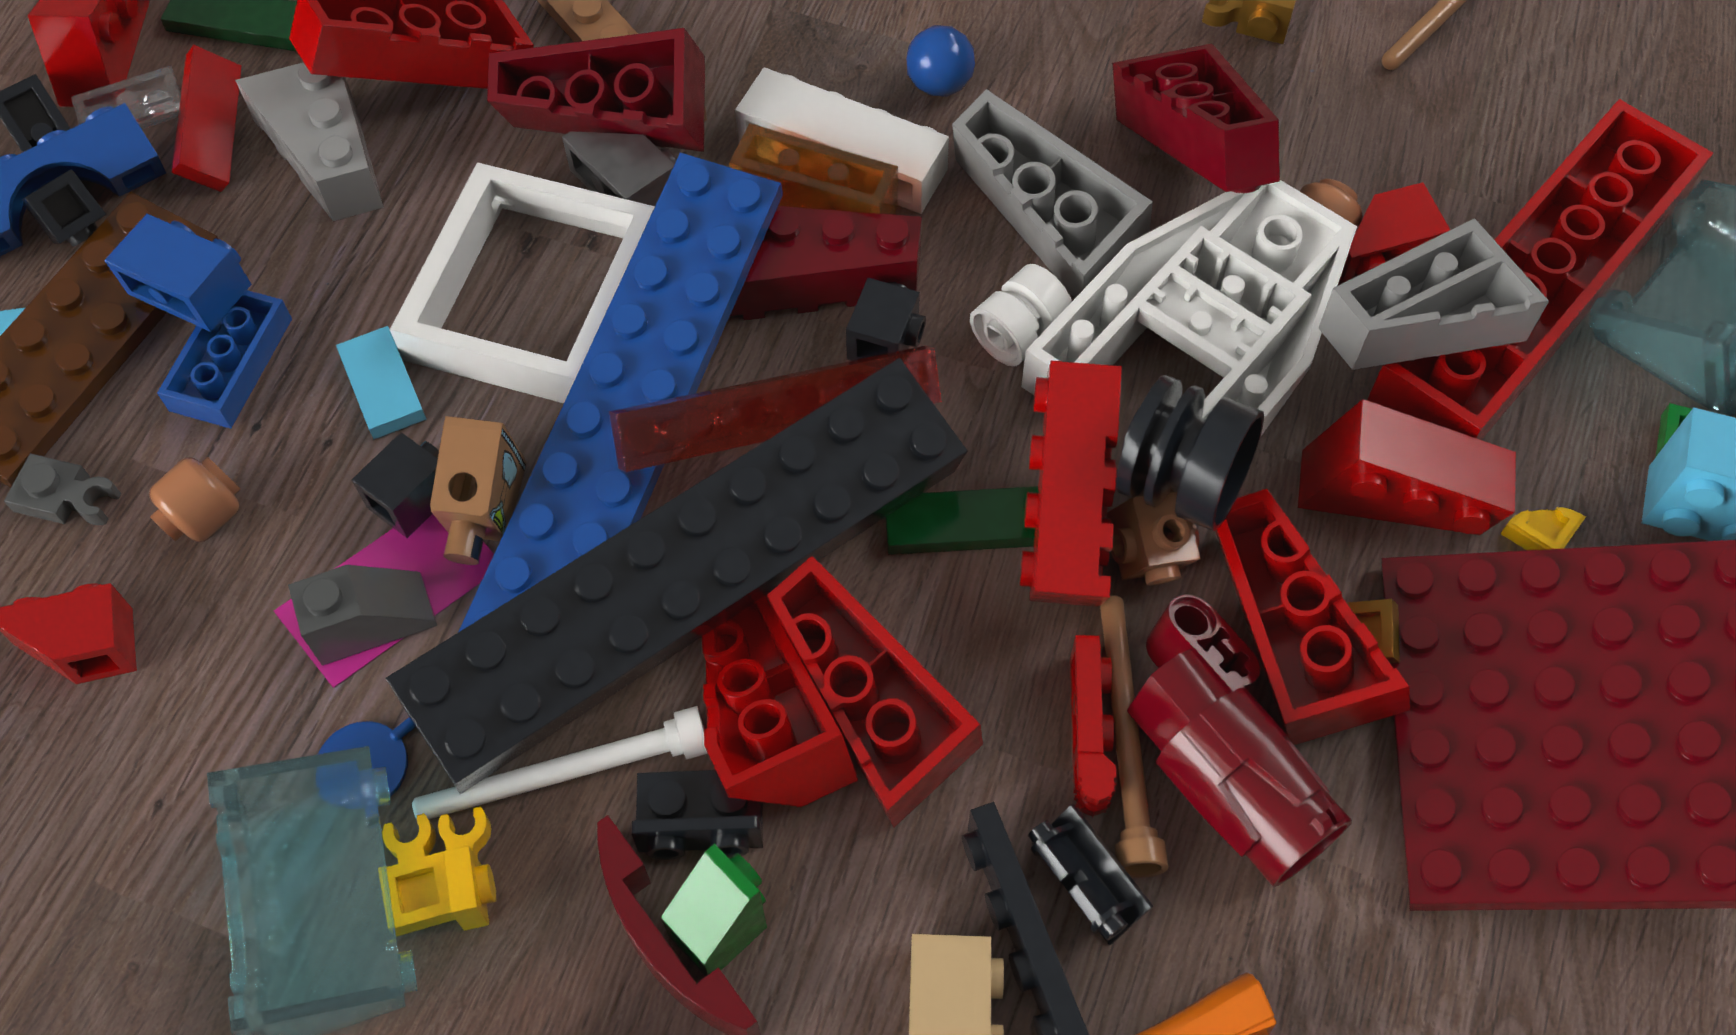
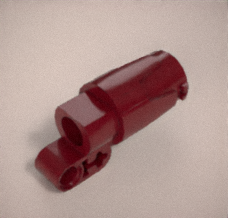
[1127,594,1352,887]

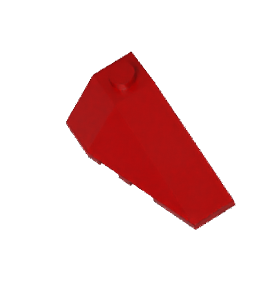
[702,596,858,807]

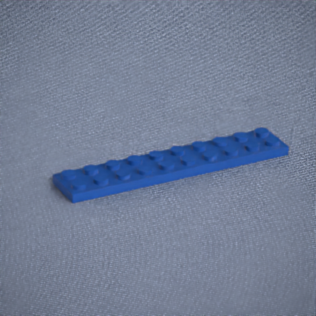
[458,152,783,632]

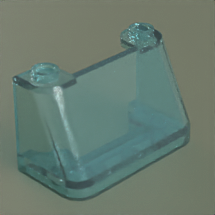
[1589,179,1736,416]
[207,746,418,1035]

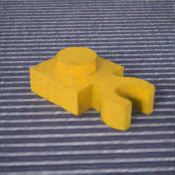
[380,813,456,936]

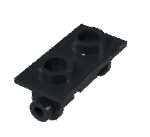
[1028,804,1153,946]

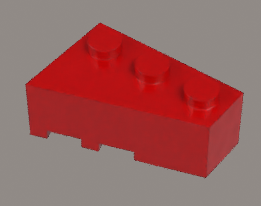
[28,0,150,108]
[1298,399,1516,535]

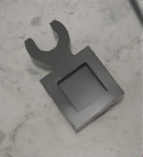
[4,453,121,525]

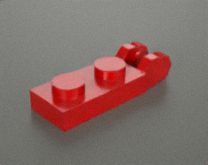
[1070,635,1117,818]

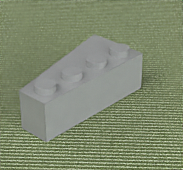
[952,89,1153,299]

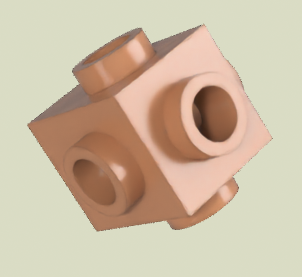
[1107,492,1201,586]

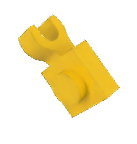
[438,806,496,931]

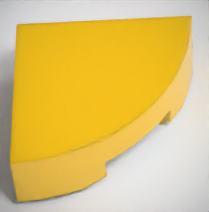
[1501,507,1586,550]

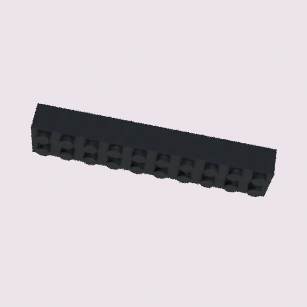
[386,358,968,794]

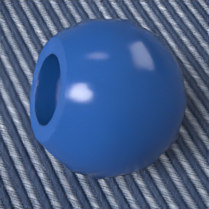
[906,25,975,97]

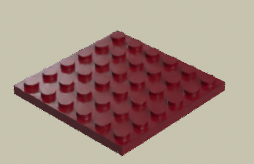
[1381,540,1736,911]

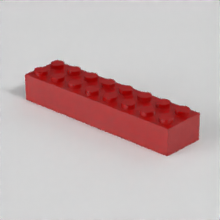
[1367,99,1713,440]

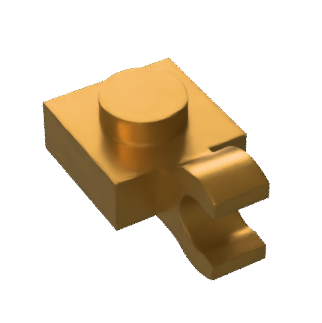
[1202,0,1296,44]

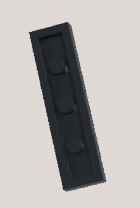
[962,802,1089,1035]

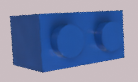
[104,214,252,332]

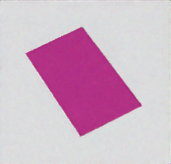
[274,514,494,688]

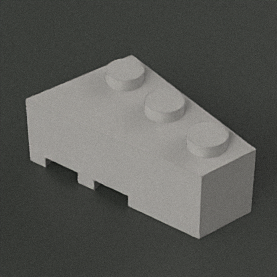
[235,62,384,221]
[1318,218,1549,370]

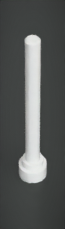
[412,706,708,820]

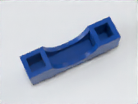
[0,103,166,256]

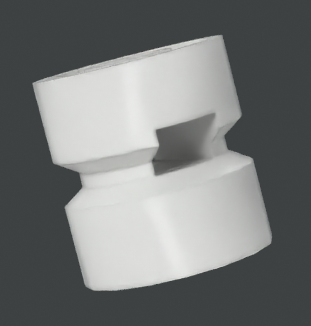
[970,264,1072,366]

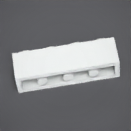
[735,67,949,214]

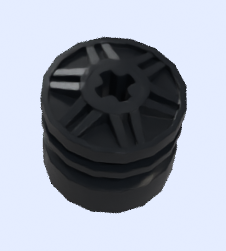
[1116,375,1264,531]

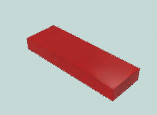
[171,45,242,192]

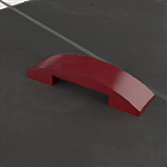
[597,815,761,1035]

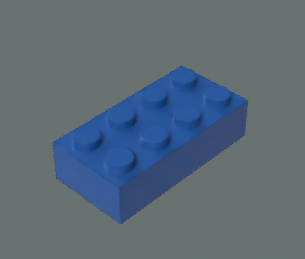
[157,290,292,429]

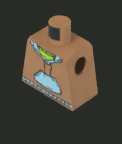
[430,416,527,565]

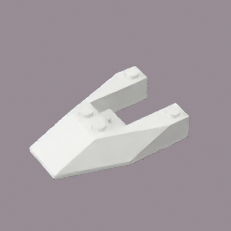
[1021,180,1357,492]

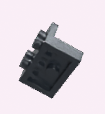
[631,770,763,860]

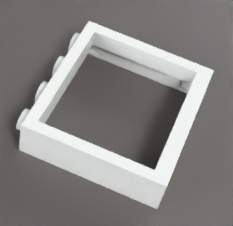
[390,162,655,403]

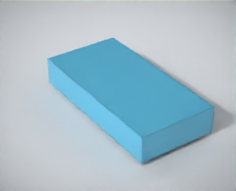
[336,326,426,439]

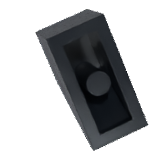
[0,74,71,152]

